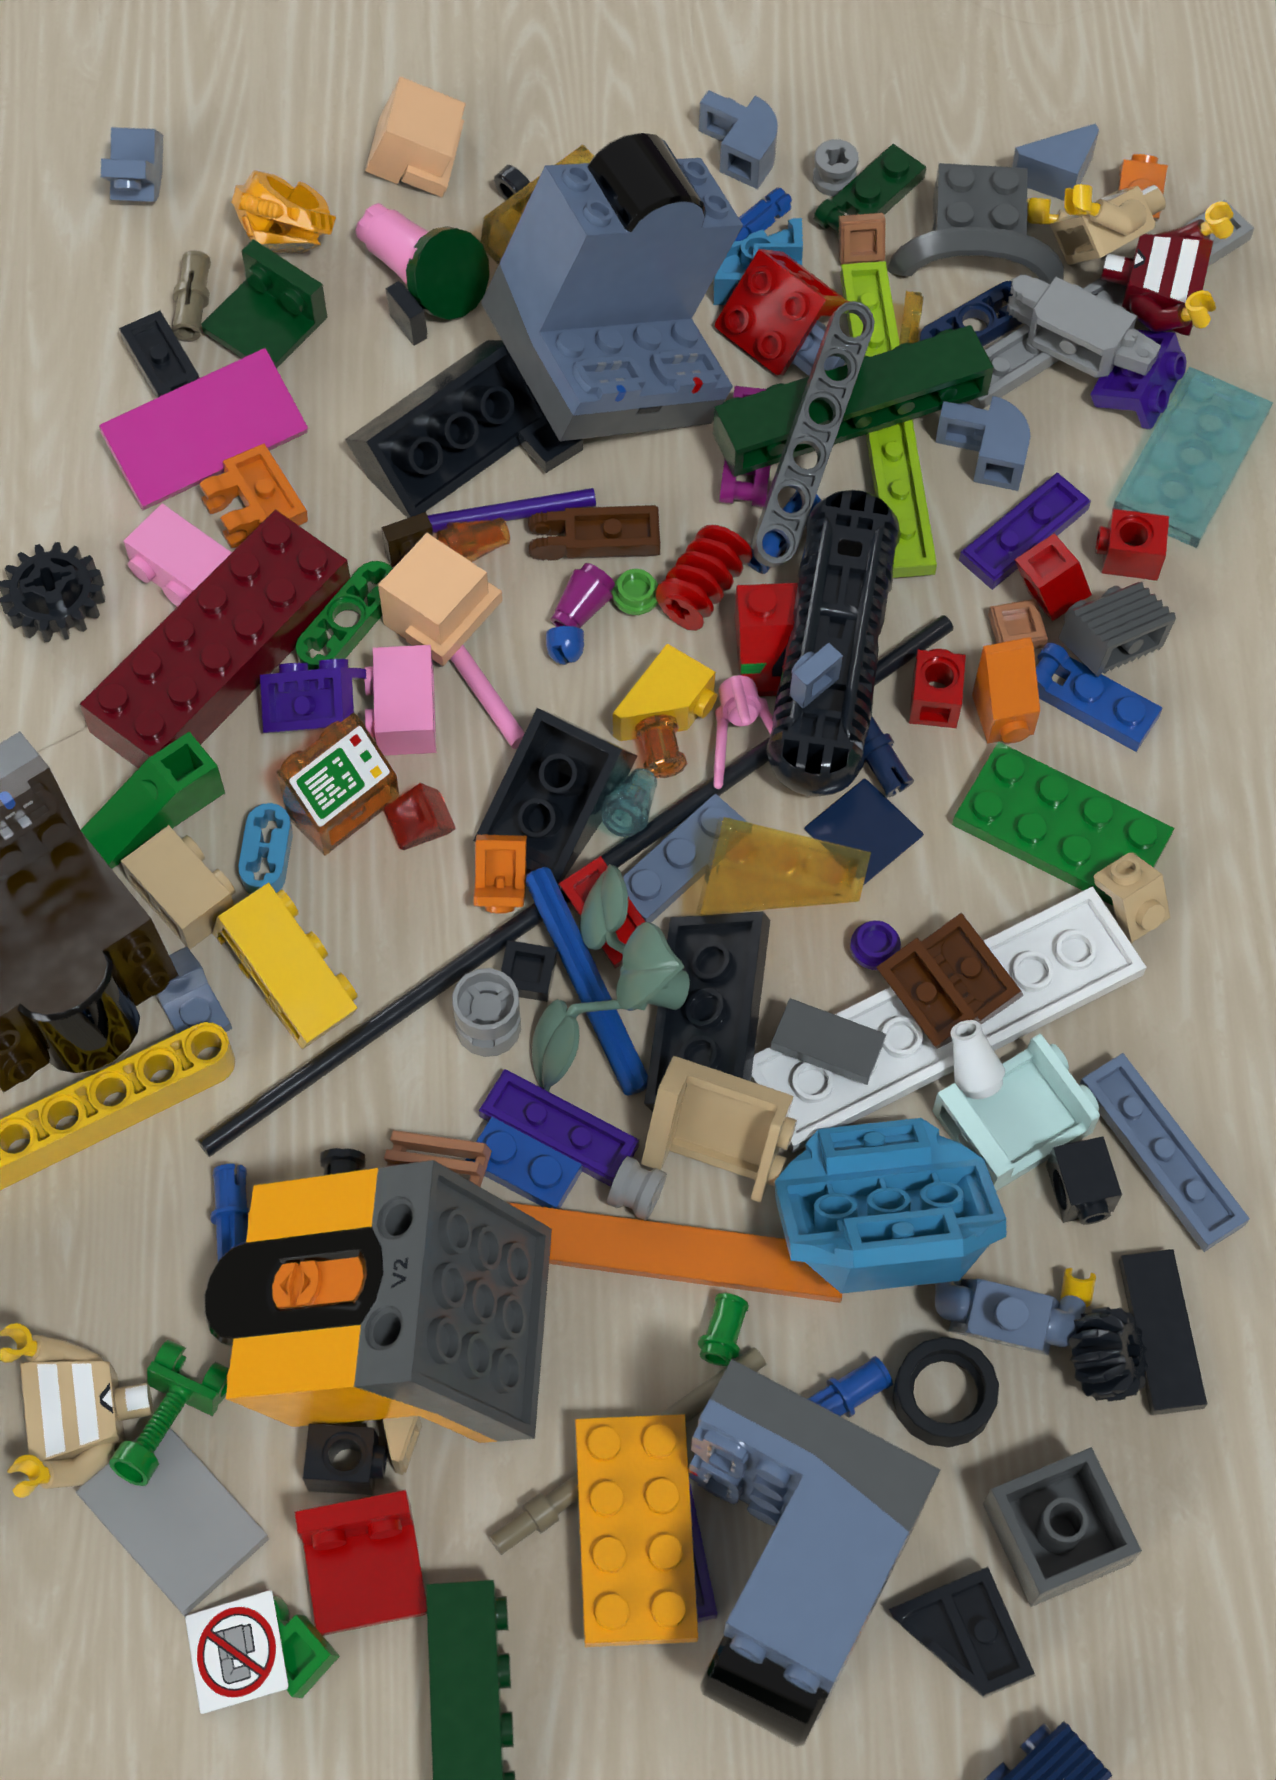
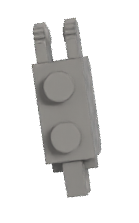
[1007,274,1161,378]

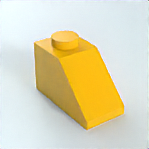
[613,643,718,741]

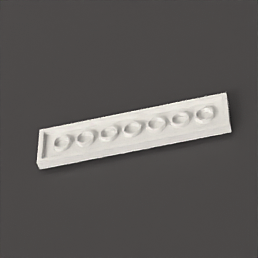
[751,886,1147,1153]

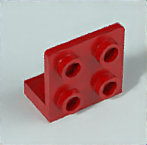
[715,249,849,375]
[295,1490,427,1636]

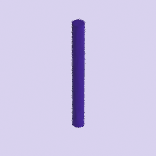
[427,488,596,533]

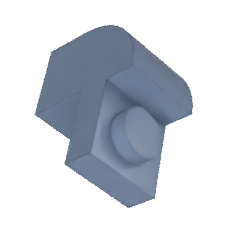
[699,90,778,189]
[101,127,163,202]
[935,396,1030,491]

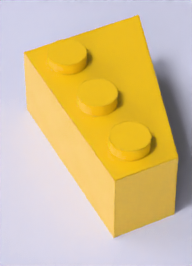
[212,882,358,1049]

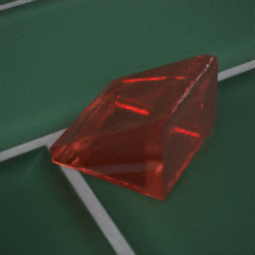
[383,783,456,850]

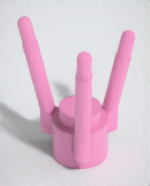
[713,675,773,789]

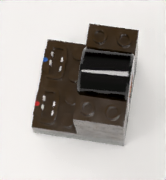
[0,731,179,1093]

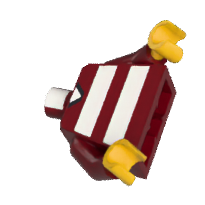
[1100,201,1234,336]

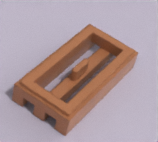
[383,1130,492,1187]

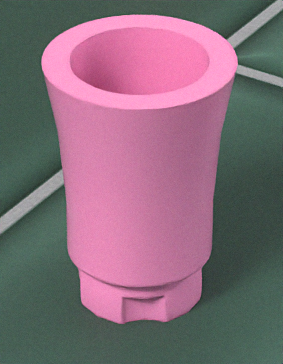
[356,203,429,285]

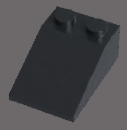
[473,708,638,884]

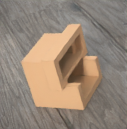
[365,76,466,197]
[378,533,503,666]

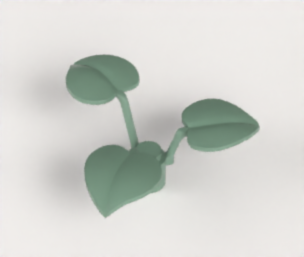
[532,864,689,1092]

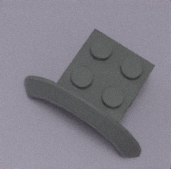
[888,163,1064,284]

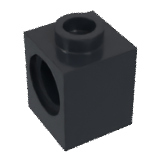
[1046,1136,1122,1225]
[303,1424,387,1495]

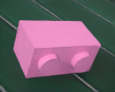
[124,503,232,606]
[364,645,436,756]

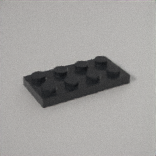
[644,911,771,1112]

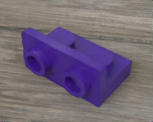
[1090,329,1187,429]
[260,659,367,733]

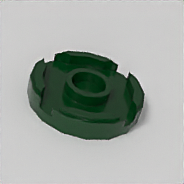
[406,226,490,320]

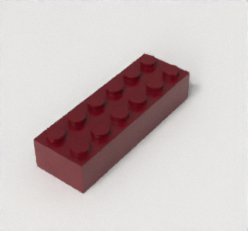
[79,509,350,769]

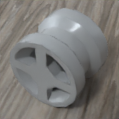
[813,139,858,196]
[607,1156,667,1221]

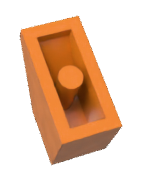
[972,637,1040,744]

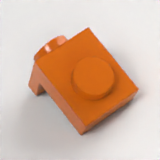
[1118,154,1168,221]
[473,835,527,913]

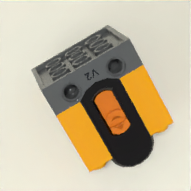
[204,1160,552,1443]

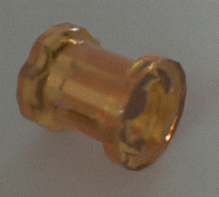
[635,714,688,778]

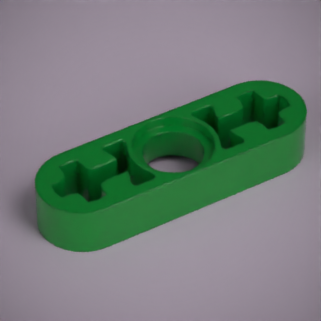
[296,561,393,670]

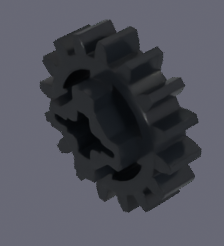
[0,542,106,642]

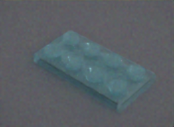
[1112,366,1273,548]

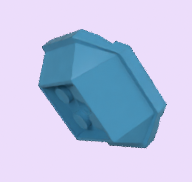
[775,1118,1006,1294]

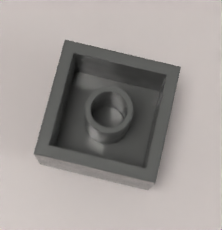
[983,1447,1142,1607]

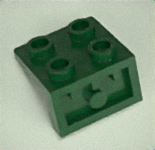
[201,239,328,369]

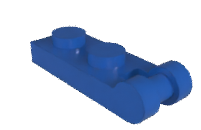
[1036,643,1163,752]

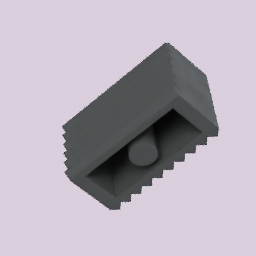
[1059,582,1176,677]

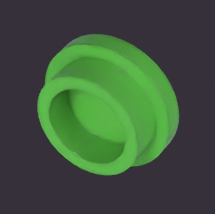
[612,569,658,615]

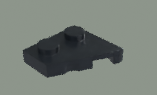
[889,1567,1035,1698]

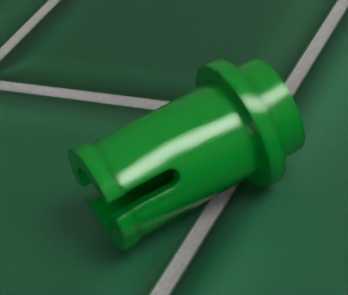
[698,1293,749,1366]

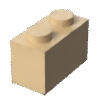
[121,825,236,950]

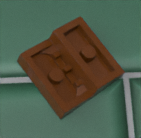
[876,912,1024,1049]

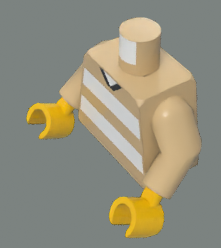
[1027,184,1166,265]
[0,1323,153,1498]

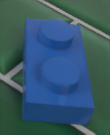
[465,1117,582,1209]

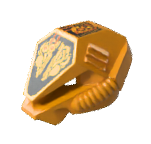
[231,170,336,253]

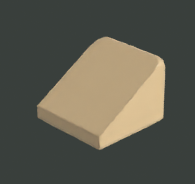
[383,1416,422,1475]

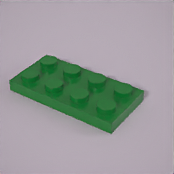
[952,741,1175,906]

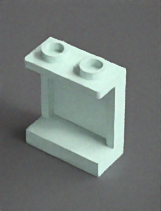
[932,1034,1100,1191]

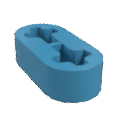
[238,803,293,894]

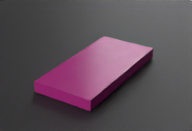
[99,348,309,511]

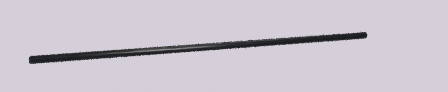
[197,615,954,1157]

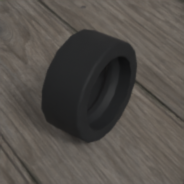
[893,1337,999,1448]

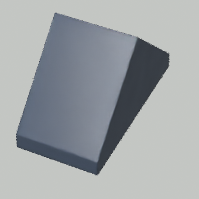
[1012,123,1099,201]

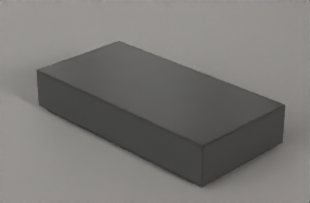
[771,998,886,1085]

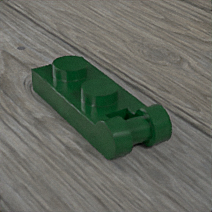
[814,144,926,238]

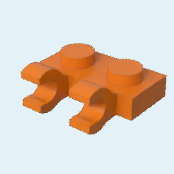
[199,443,308,548]

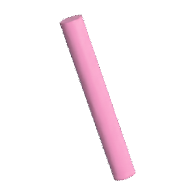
[450,645,525,749]

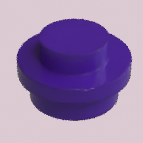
[850,920,901,970]

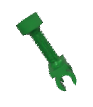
[109,1340,229,1486]

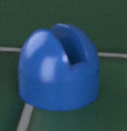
[546,626,584,665]

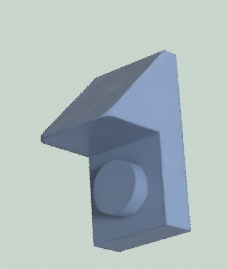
[156,946,232,1034]

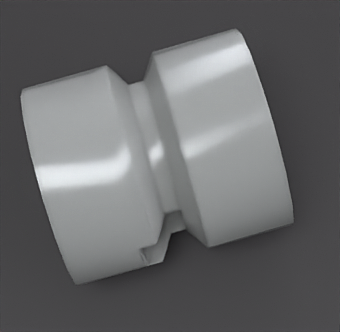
[452,968,521,1057]

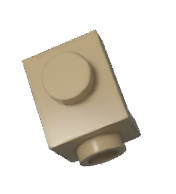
[1094,853,1170,943]

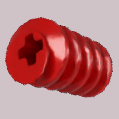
[655,525,753,631]

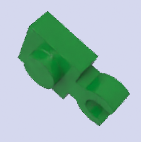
[273,1595,340,1698]

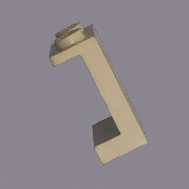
[641,1056,797,1203]

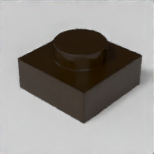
[381,512,434,567]

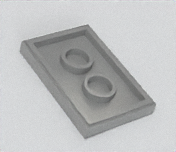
[76,1428,269,1617]

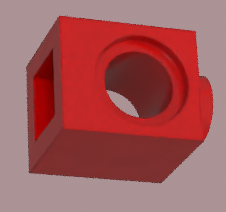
[1095,509,1169,581]
[1015,533,1092,621]
[909,648,966,729]

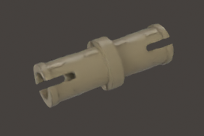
[172,250,211,341]

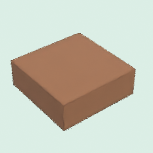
[839,213,886,264]
[988,599,1048,649]

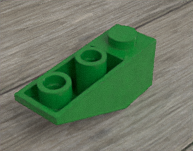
[81,731,225,869]

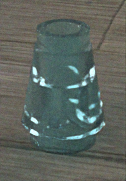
[601,768,657,837]

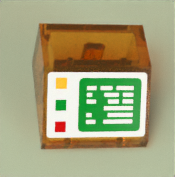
[276,712,400,856]

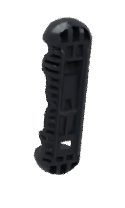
[766,490,901,796]

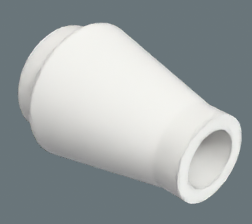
[950,1020,1005,1099]

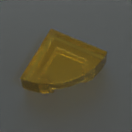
[899,291,923,344]

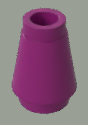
[550,563,615,628]

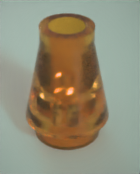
[437,517,510,562]

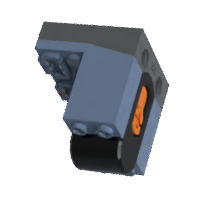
[481,133,743,441]
[689,1359,940,1747]

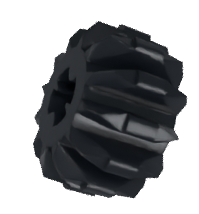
[1069,1307,1149,1402]

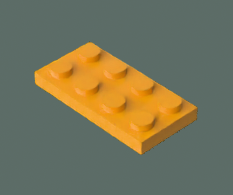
[575,1414,698,1647]

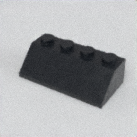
[345,340,545,518]

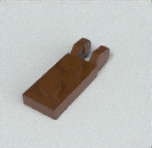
[528,505,660,561]

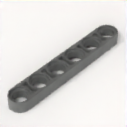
[751,301,875,567]

